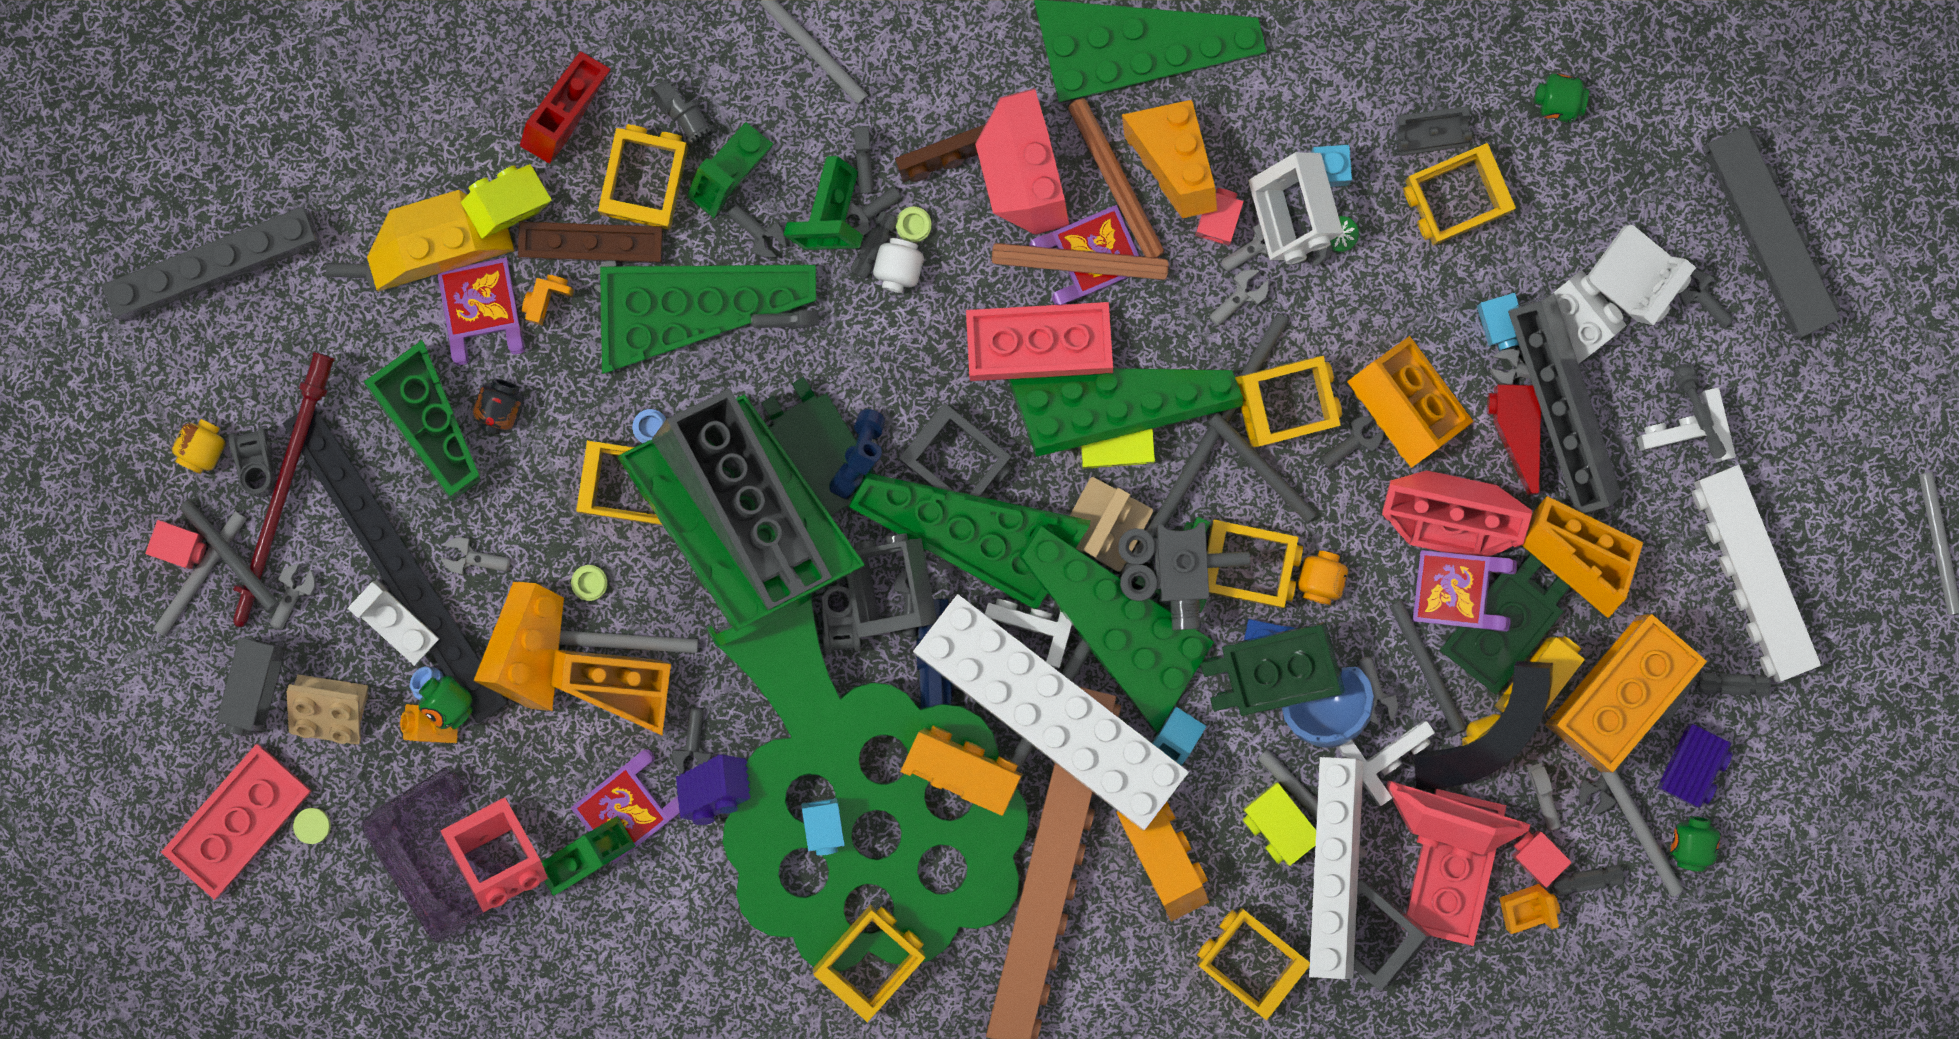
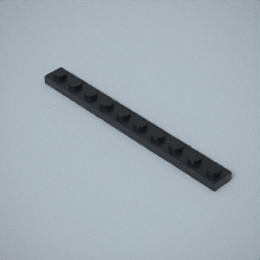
[282,407,509,723]

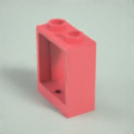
[440,797,548,912]

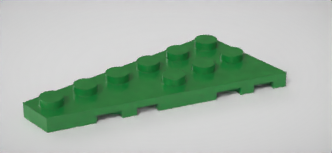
[1034,0,1267,104]
[600,264,816,374]
[1008,368,1243,457]
[849,473,1091,609]
[1018,525,1214,733]

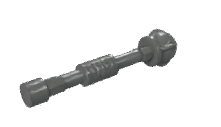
[1673,364,1726,459]

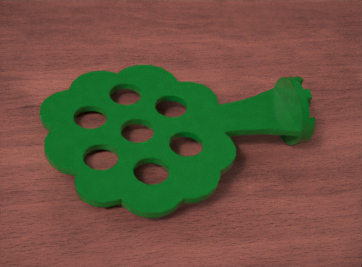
[706,594,1029,971]

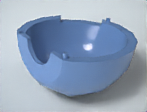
[1282,667,1374,748]

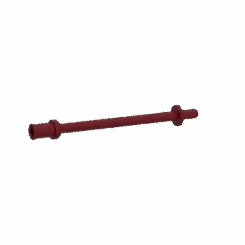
[233,352,335,628]

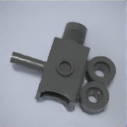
[1118,522,1250,630]

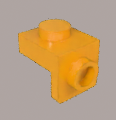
[522,274,574,326]
[400,704,458,743]
[1499,884,1560,934]

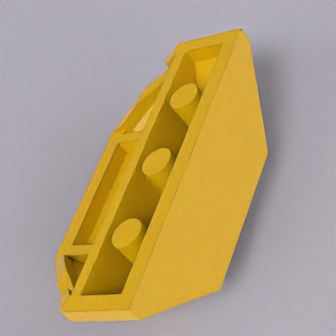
[367,190,515,292]

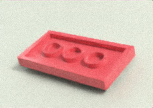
[966,302,1113,381]
[161,744,312,900]
[1402,789,1507,946]

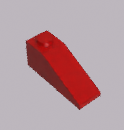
[520,51,611,164]
[1487,384,1541,495]

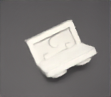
[1588,225,1696,325]
[1553,270,1626,364]

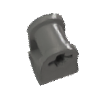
[228,426,277,497]
[822,585,861,655]

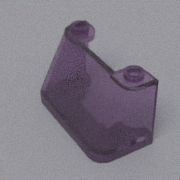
[361,766,514,943]

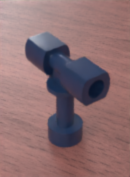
[829,409,885,499]

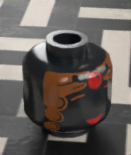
[473,378,524,434]

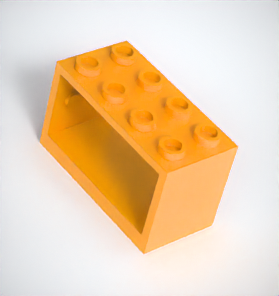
[1545,614,1707,773]

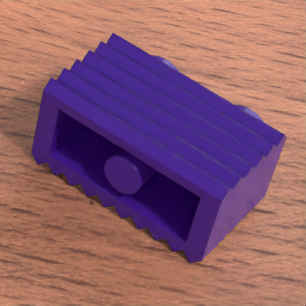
[1657,724,1733,808]
[676,754,751,825]

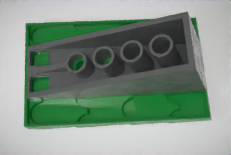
[618,388,865,631]

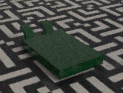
[761,376,877,516]
[1439,553,1570,695]
[1200,622,1345,716]

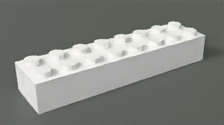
[913,594,1189,831]

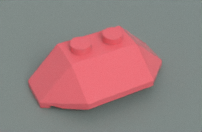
[975,88,1069,235]
[1382,470,1532,557]
[1386,781,1531,859]

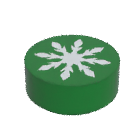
[1330,216,1359,253]

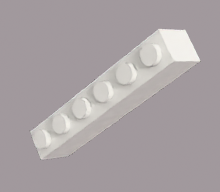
[1692,465,1821,682]
[1309,757,1364,979]

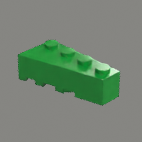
[364,339,480,502]

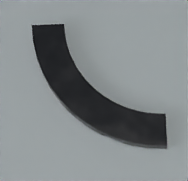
[1414,661,1553,789]

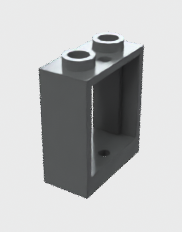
[899,402,1012,498]
[847,533,937,638]
[216,637,286,736]
[1354,879,1432,992]

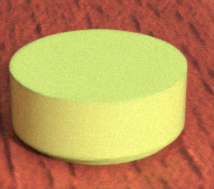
[896,207,932,243]
[571,565,608,601]
[293,808,331,844]

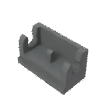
[1394,106,1472,156]

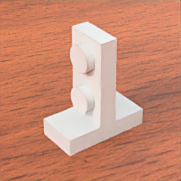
[1637,387,1736,462]
[348,580,440,666]
[985,598,1072,669]
[1337,721,1435,806]

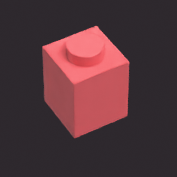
[1195,188,1243,246]
[145,520,206,569]
[1511,831,1572,888]

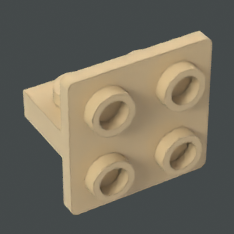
[1070,477,1153,572]
[286,674,369,745]

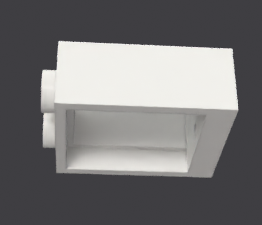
[1248,152,1343,264]

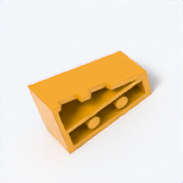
[1122,100,1217,218]
[1522,496,1643,618]
[474,582,564,711]
[551,650,671,735]
[900,725,1023,816]
[1116,801,1209,922]

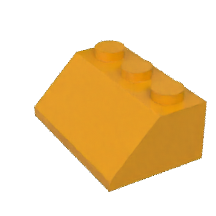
[1347,336,1474,468]

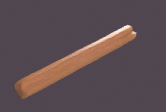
[1069,98,1164,258]
[991,243,1169,280]

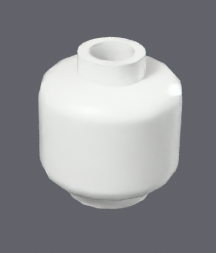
[873,238,924,293]

